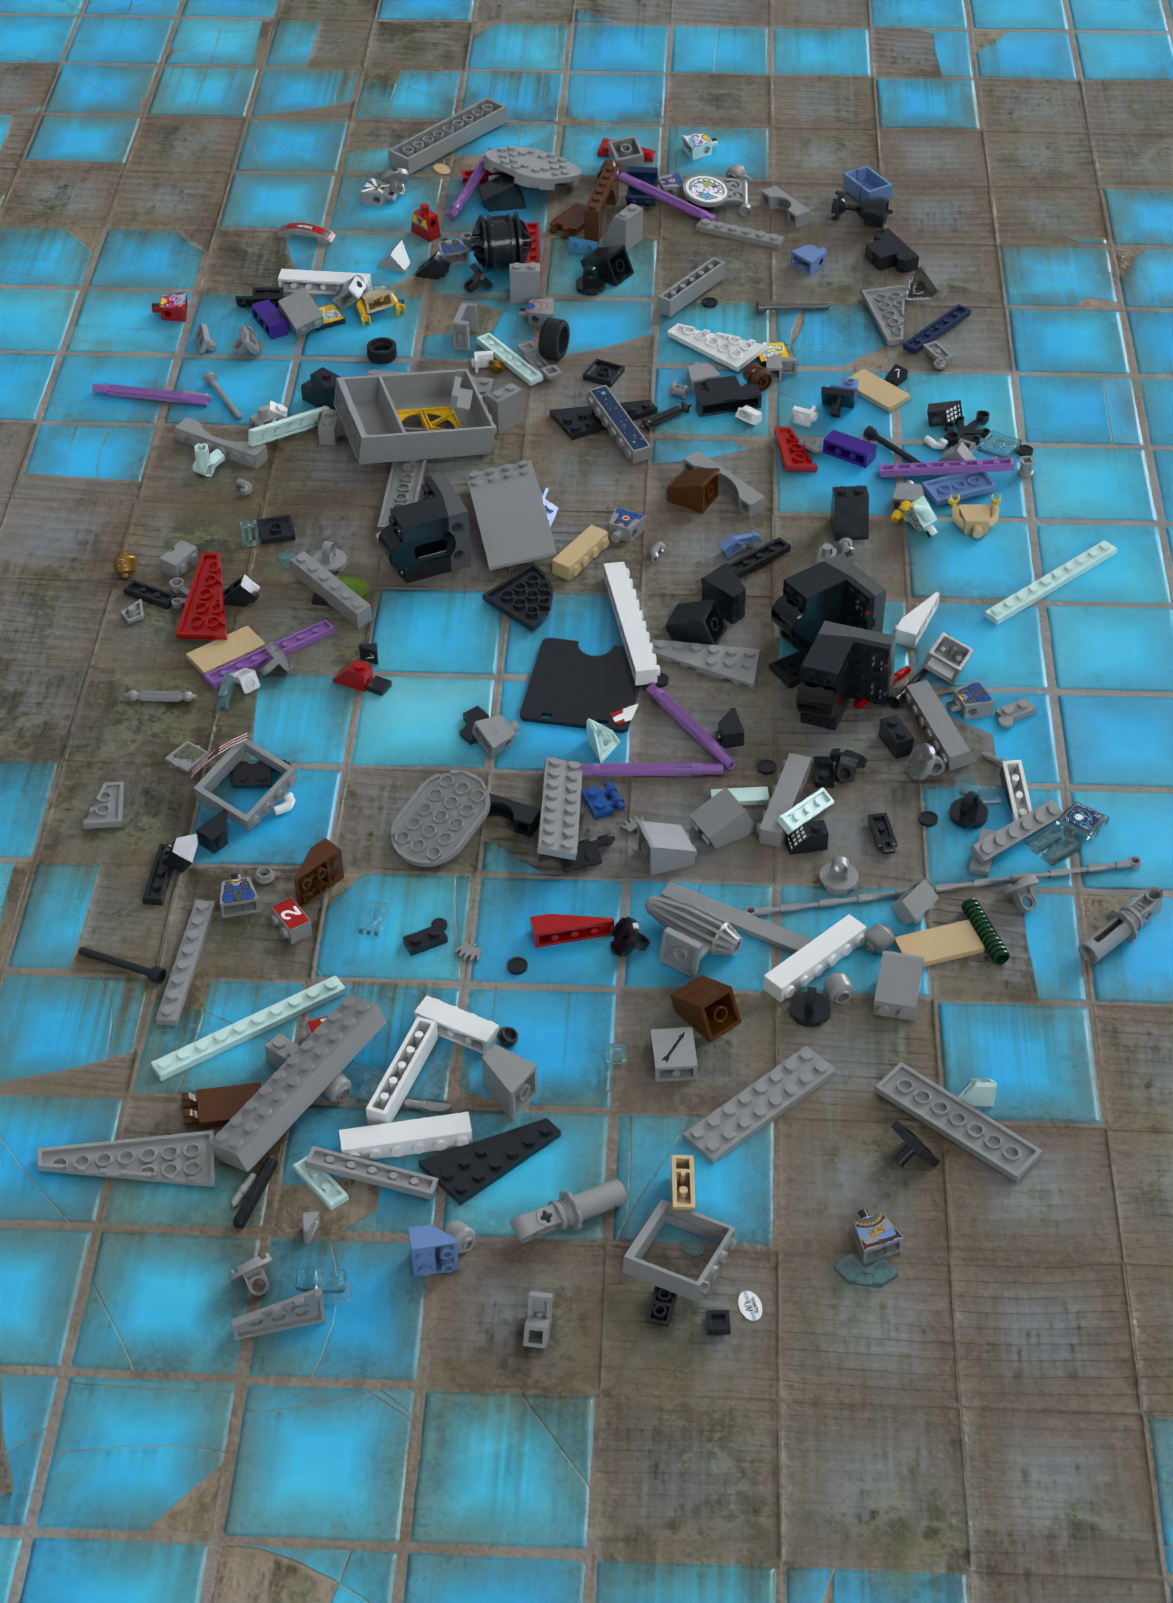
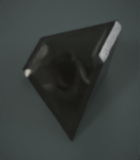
[905,267,938,301]

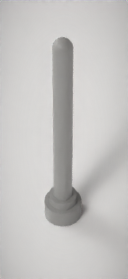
[203,372,242,420]

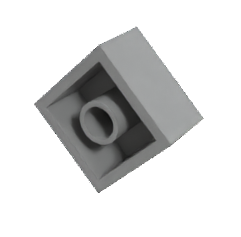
[608,135,644,173]

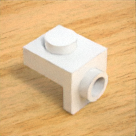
[265,400,288,420]
[792,405,818,427]

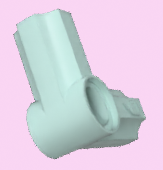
[193,443,225,477]

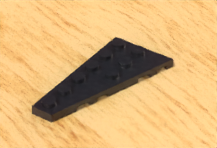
[550,400,658,440]
[418,1118,561,1206]

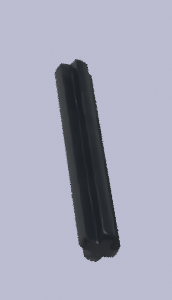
[233,1156,278,1229]

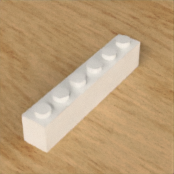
[278,269,372,296]
[763,914,867,1002]
[366,1016,438,1126]
[339,1112,473,1160]

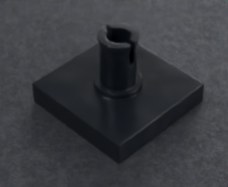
[821,387,855,418]
[891,1121,940,1168]

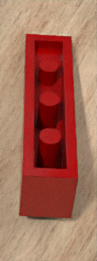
[530,914,614,948]

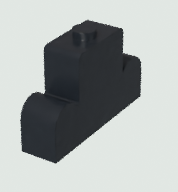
[865,228,919,273]
[301,367,340,410]
[695,376,762,417]

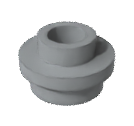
[255,866,275,884]

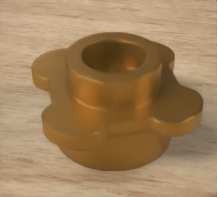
[489,360,505,374]

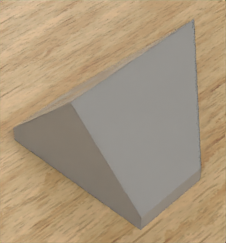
[377,240,411,273]

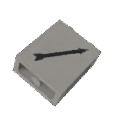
[650,1027,698,1082]

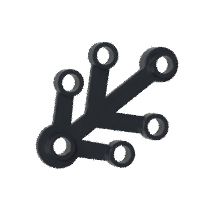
[944,410,990,446]

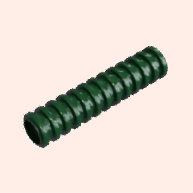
[961,898,1010,965]

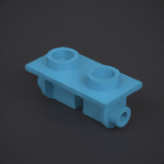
[568,237,600,255]

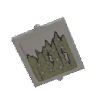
[165,740,209,774]

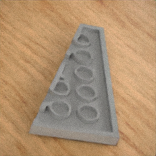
[861,285,905,346]

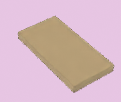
[848,369,911,412]
[186,626,266,675]
[894,919,985,967]

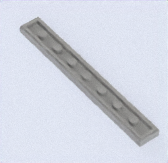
[661,881,812,954]

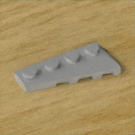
[231,1287,326,1340]

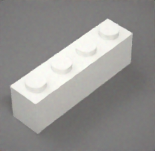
[414,996,499,1054]

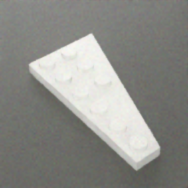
[667,323,769,372]

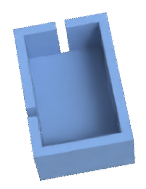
[843,166,893,202]

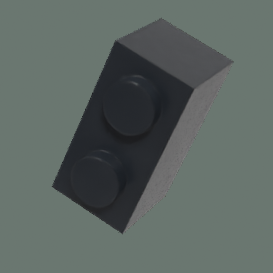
[879,714,914,759]

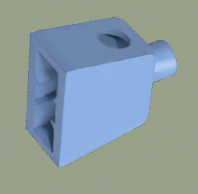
[791,244,827,276]

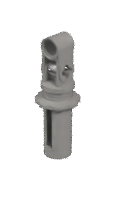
[1078,886,1164,964]
[510,1179,627,1243]

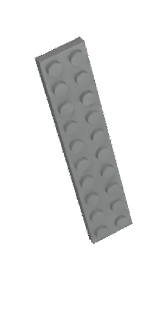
[377,427,428,532]

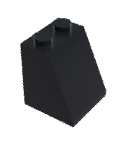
[479,173,527,212]
[580,245,634,286]
[830,485,869,541]
[702,562,746,625]
[665,599,727,645]

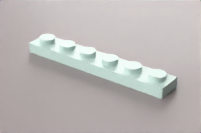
[476,333,543,386]
[248,405,330,447]

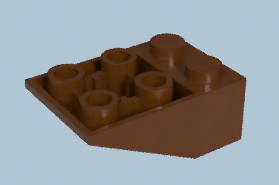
[294,838,344,907]

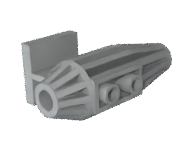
[645,895,743,978]

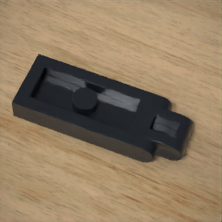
[867,813,897,855]

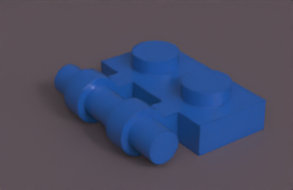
[581,781,625,820]

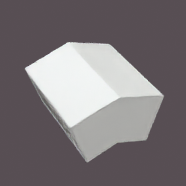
[735,405,762,425]

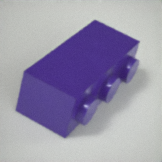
[251,299,289,340]
[823,430,877,468]

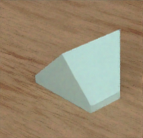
[586,718,620,763]
[958,1078,997,1107]

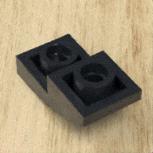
[646,1286,678,1327]

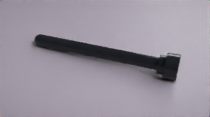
[863,426,921,463]
[888,668,929,709]
[78,947,166,984]

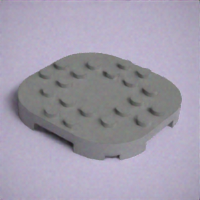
[483,146,581,190]

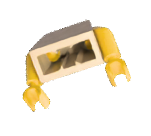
[356,289,405,327]

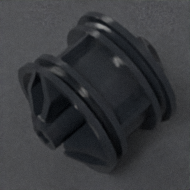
[470,211,531,273]

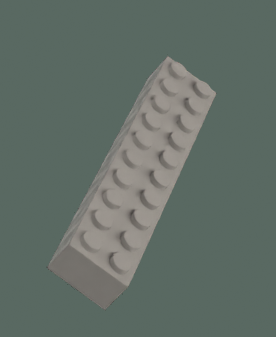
[388,97,507,175]
[209,995,387,1172]

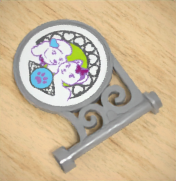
[682,174,751,217]

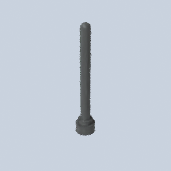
[756,301,830,313]

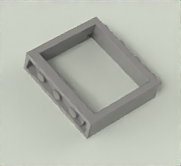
[193,739,298,832]
[622,1199,737,1302]

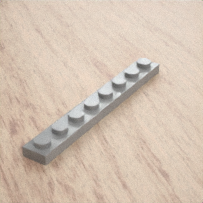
[156,900,216,1026]

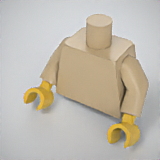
[948,493,1002,538]

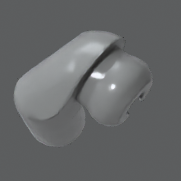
[236,478,252,496]

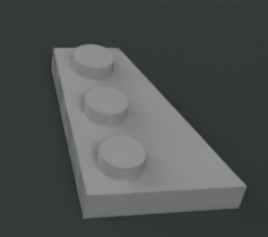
[82,781,125,829]

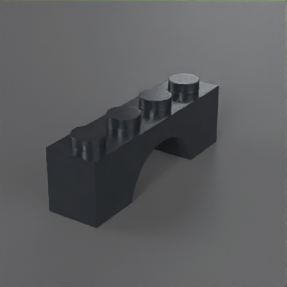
[487,793,541,837]

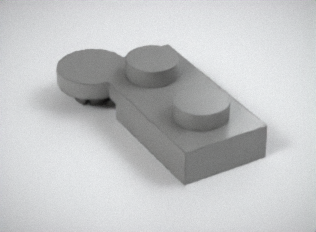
[923,341,953,369]
[994,697,1036,728]

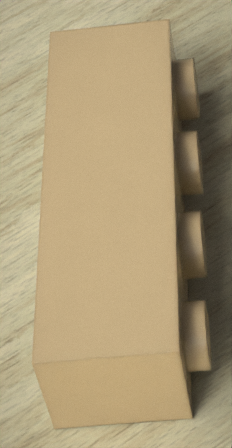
[552,525,609,581]

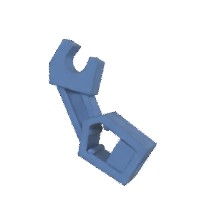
[718,531,762,558]

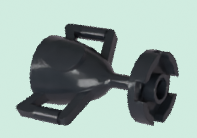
[831,190,893,227]

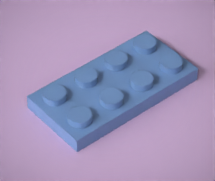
[922,472,997,506]

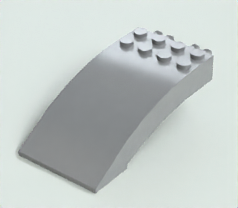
[466,460,557,570]

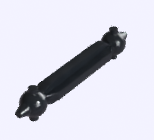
[639,401,692,430]

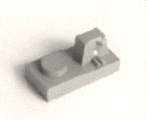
[195,323,216,354]

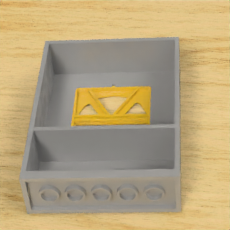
[334,369,497,465]

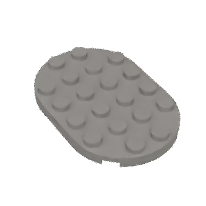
[391,770,490,867]

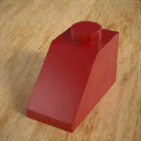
[333,660,373,692]

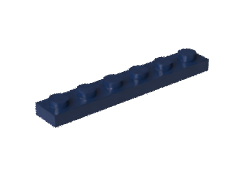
[903,304,971,354]

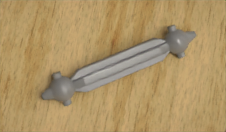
[124,690,197,702]

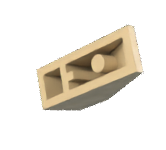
[670,1155,695,1210]

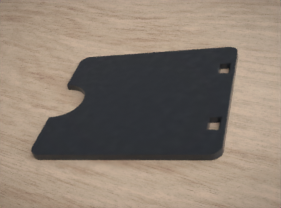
[520,638,640,733]

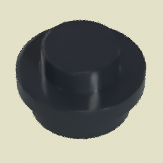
[497,1027,518,1047]

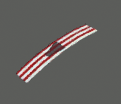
[191,732,248,778]

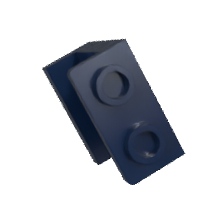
[626,167,659,207]

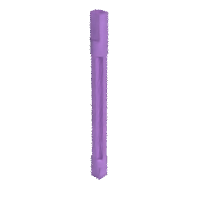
[446,148,493,220]
[619,172,716,221]
[92,384,210,406]
[646,683,737,770]
[581,763,723,776]

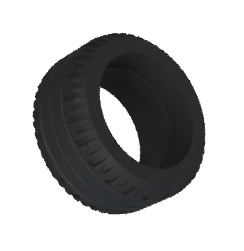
[538,318,570,361]

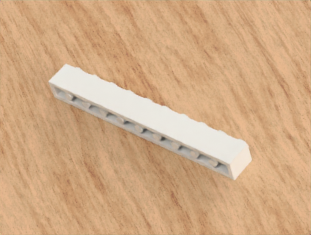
[603,562,660,686]

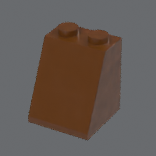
[666,468,720,514]
[670,975,742,1042]

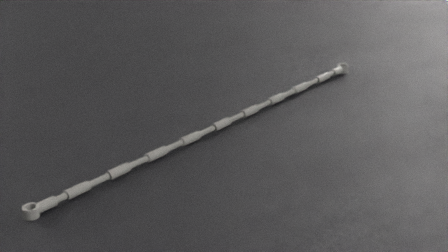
[745,856,1141,916]

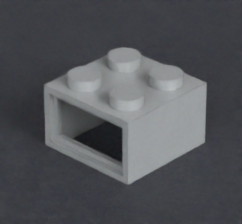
[921,632,974,685]

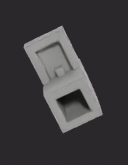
[766,354,798,381]
[523,1291,553,1349]

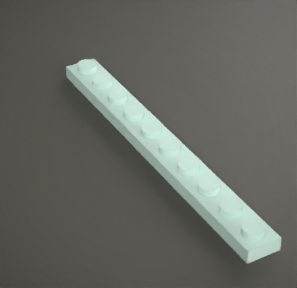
[984,540,1117,625]
[151,975,346,1081]

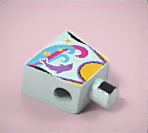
[682,133,718,160]

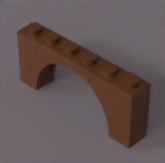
[584,165,619,243]

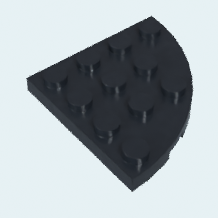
[483,563,553,631]

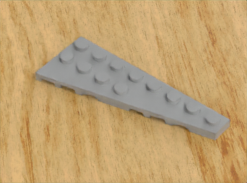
[37,1130,216,1187]

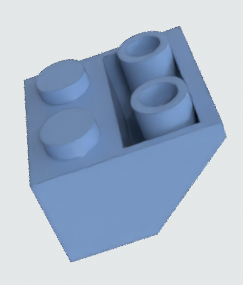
[408,1224,459,1277]

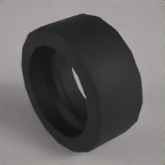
[367,337,397,364]

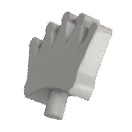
[621,816,644,835]
[455,942,482,962]

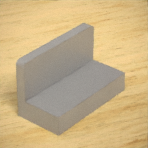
[450,376,473,412]

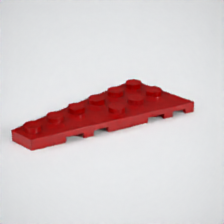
[175,552,227,640]

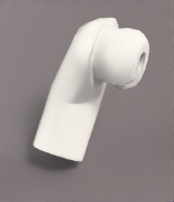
[923,435,948,450]
[273,792,296,816]

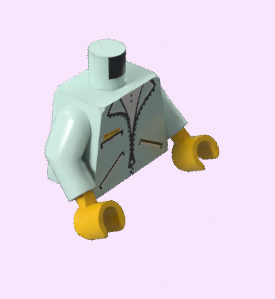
[890,496,938,538]

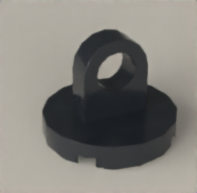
[464,263,493,293]
[576,265,606,296]
[829,748,867,784]
[949,791,988,829]
[610,917,650,957]
[789,986,831,1027]

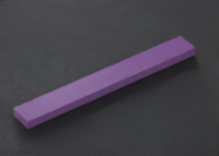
[879,458,1014,477]
[203,619,336,690]

